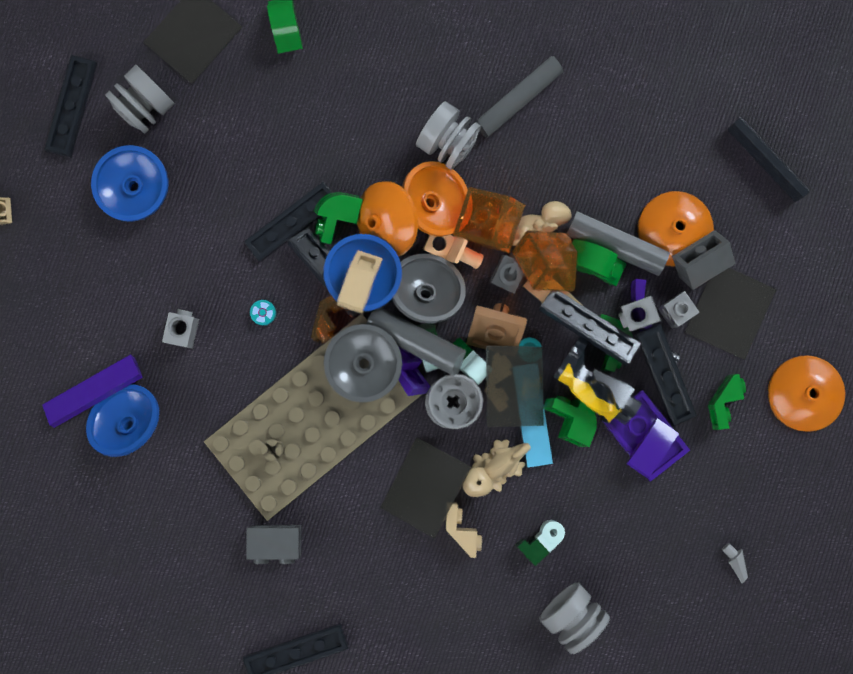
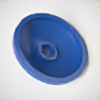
[91,145,168,222]
[324,234,402,311]
[86,385,159,457]

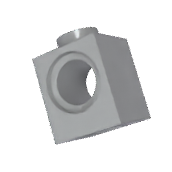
[658,291,699,329]
[619,296,661,331]
[162,309,199,349]

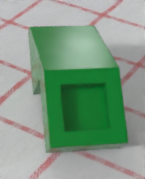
[708,374,746,430]

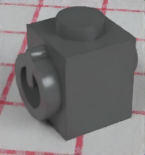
[489,252,528,294]

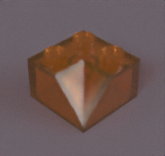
[453,187,525,253]
[512,230,577,291]

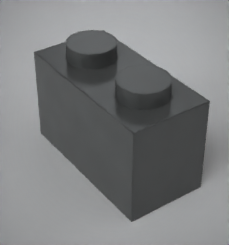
[672,230,736,290]
[246,525,301,564]

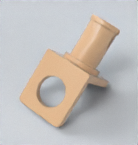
[423,235,483,269]

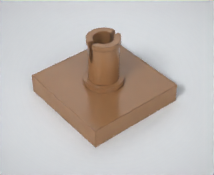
[466,303,527,357]

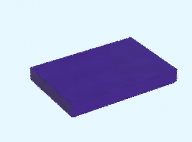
[602,390,690,482]

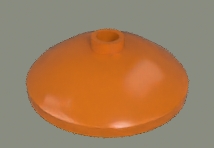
[402,161,470,237]
[357,181,418,257]
[638,191,714,267]
[768,356,845,432]

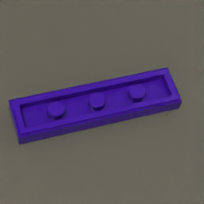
[42,354,143,428]

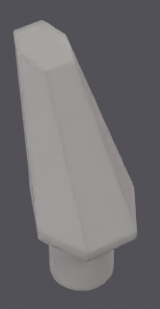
[722,543,748,583]

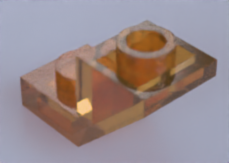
[311,295,344,344]

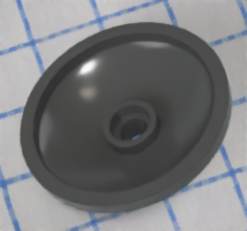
[392,254,466,324]
[324,324,402,402]

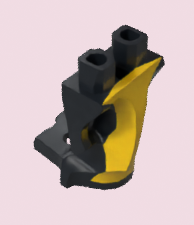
[554,337,642,425]

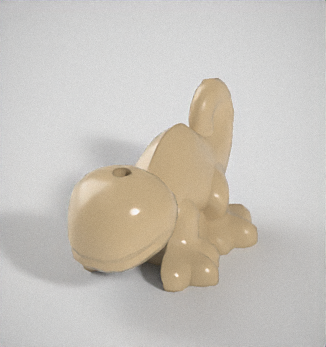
[494,201,572,258]
[462,440,531,497]

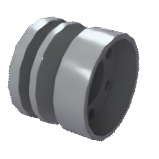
[105,64,175,134]
[416,101,481,170]
[425,374,483,429]
[539,582,610,654]

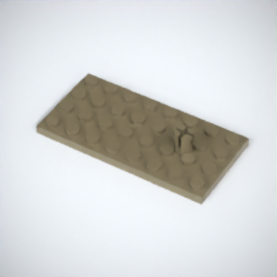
[204,313,422,521]

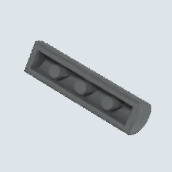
[476,56,563,138]
[566,211,670,276]
[367,307,466,376]

